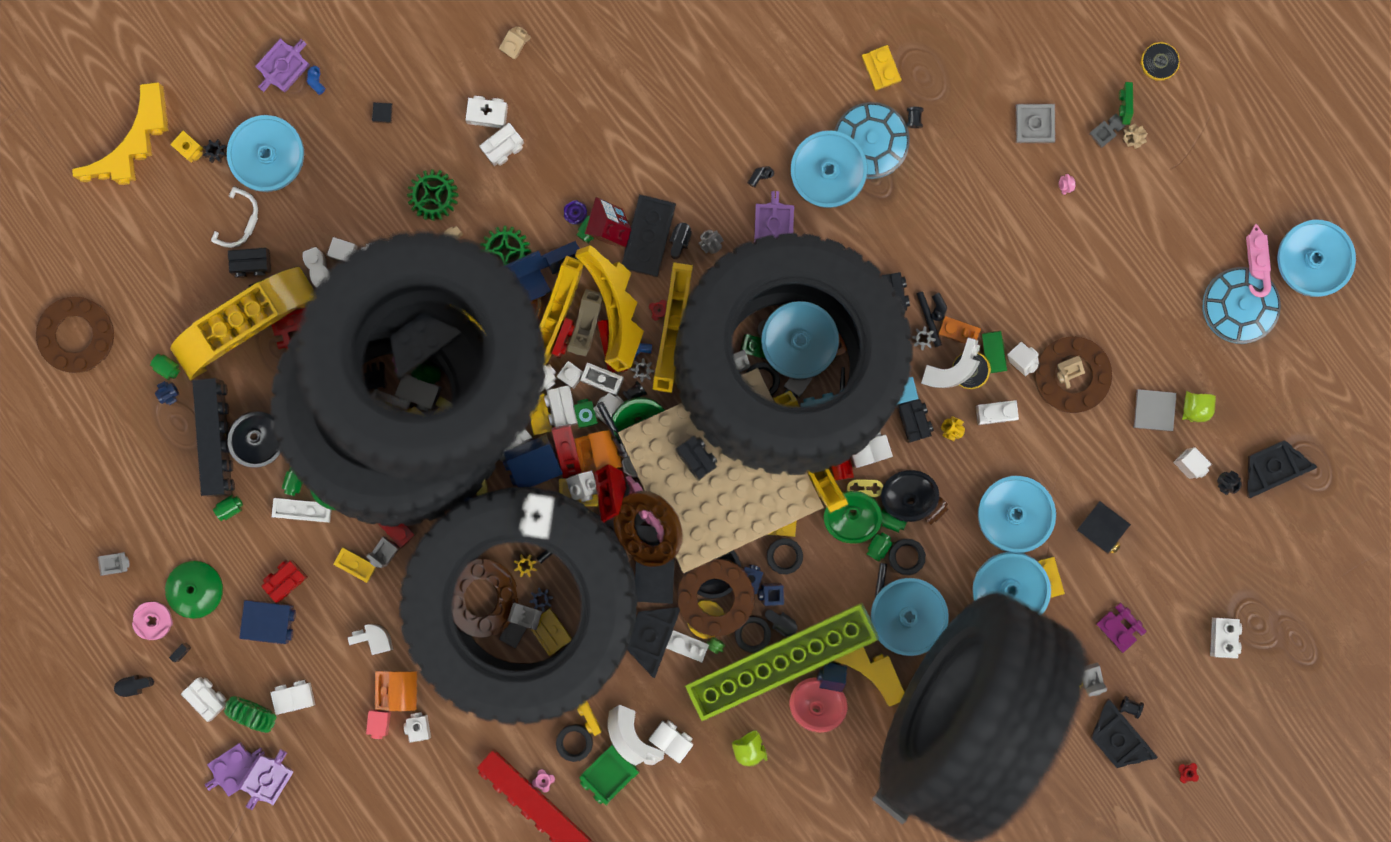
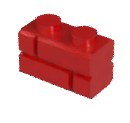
[261,560,308,603]

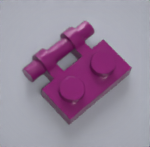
[1096,602,1147,653]

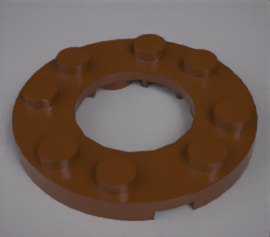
[36,297,114,373]
[1035,336,1112,413]
[613,491,683,567]
[677,558,755,636]
[452,559,519,637]

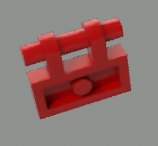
[271,308,305,349]

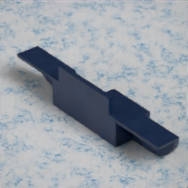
[505,241,580,301]

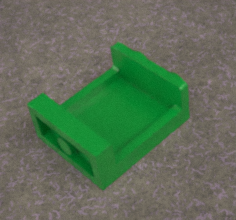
[579,744,640,805]

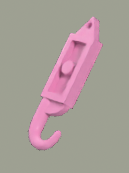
[1246,224,1271,297]
[625,476,664,543]

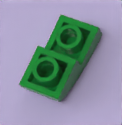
[982,330,1008,374]
[740,334,767,360]

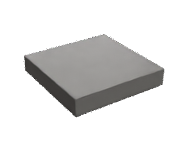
[1016,104,1055,143]
[1134,389,1176,431]

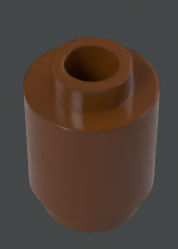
[925,497,948,525]

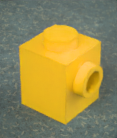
[170,131,204,163]

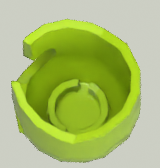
[1182,391,1216,422]
[732,730,768,767]

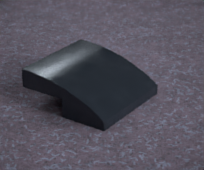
[1077,501,1131,554]

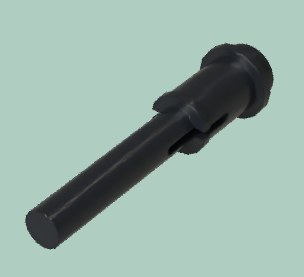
[597,402,628,458]

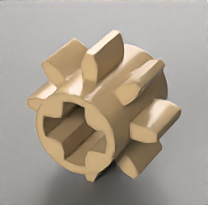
[1123,124,1148,149]

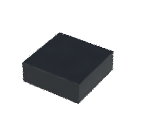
[372,102,393,123]
[169,643,191,662]

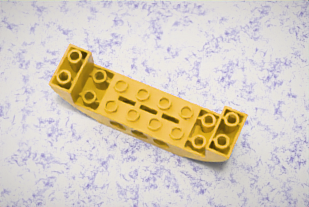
[170,267,315,381]

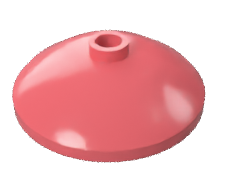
[790,677,847,732]

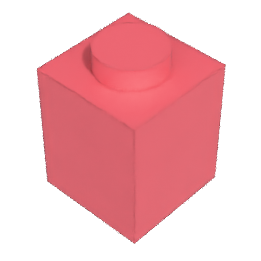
[366,710,391,739]

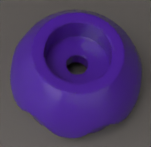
[564,200,587,224]

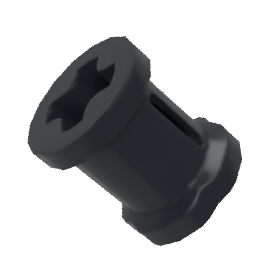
[906,107,924,129]
[622,381,647,400]
[1119,696,1144,719]

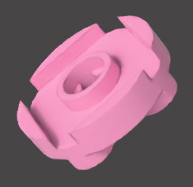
[132,602,173,640]

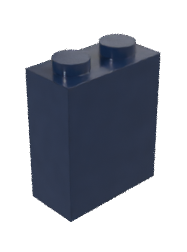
[502,435,563,488]
[239,600,296,644]

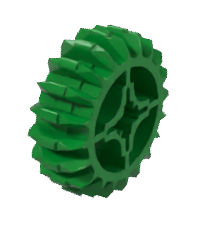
[407,169,459,221]
[480,226,531,271]
[224,696,277,733]

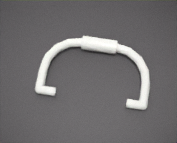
[211,187,258,248]

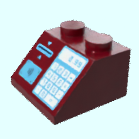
[585,197,631,247]

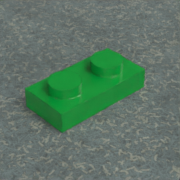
[1119,82,1133,125]

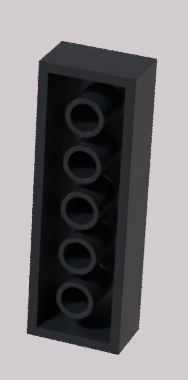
[192,378,235,497]

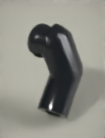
[747,166,774,188]
[931,292,947,321]

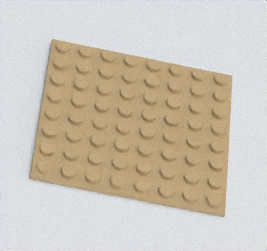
[618,368,824,573]

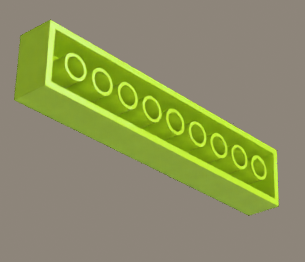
[685,602,879,721]

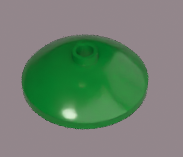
[612,397,665,440]
[824,491,882,544]
[165,561,223,619]

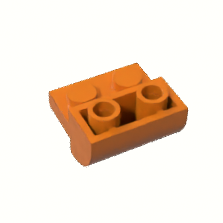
[574,430,623,474]
[375,671,417,711]

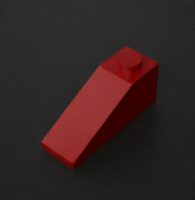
[594,464,626,522]

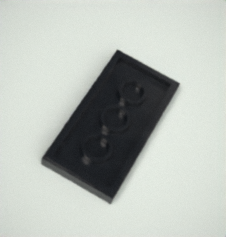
[622,194,676,278]
[635,525,675,604]

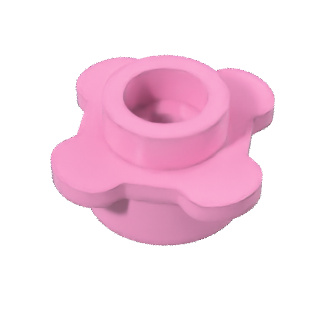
[1059,174,1075,195]
[532,769,555,792]

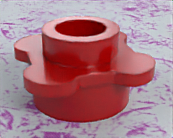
[649,300,667,321]
[1178,763,1199,783]

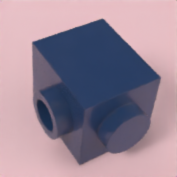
[744,564,763,595]
[758,583,784,606]
[817,662,847,692]

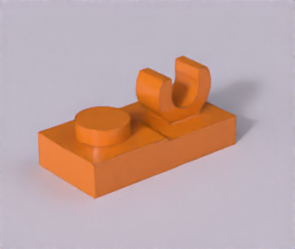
[938,316,981,344]

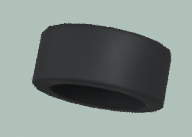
[745,362,780,396]
[767,538,803,575]
[888,539,926,575]
[735,616,771,653]
[556,724,593,762]

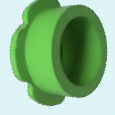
[707,637,725,654]

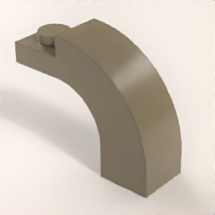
[567,289,603,356]

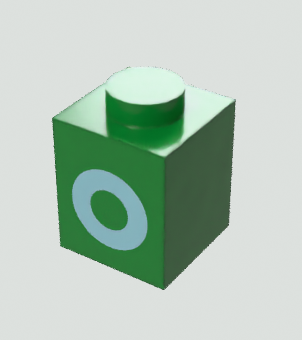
[574,399,598,429]

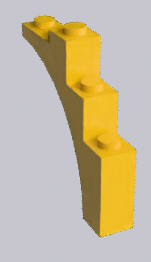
[72,83,168,185]
[575,245,644,372]
[540,256,584,364]
[653,262,693,393]
[773,391,848,513]
[833,647,904,707]

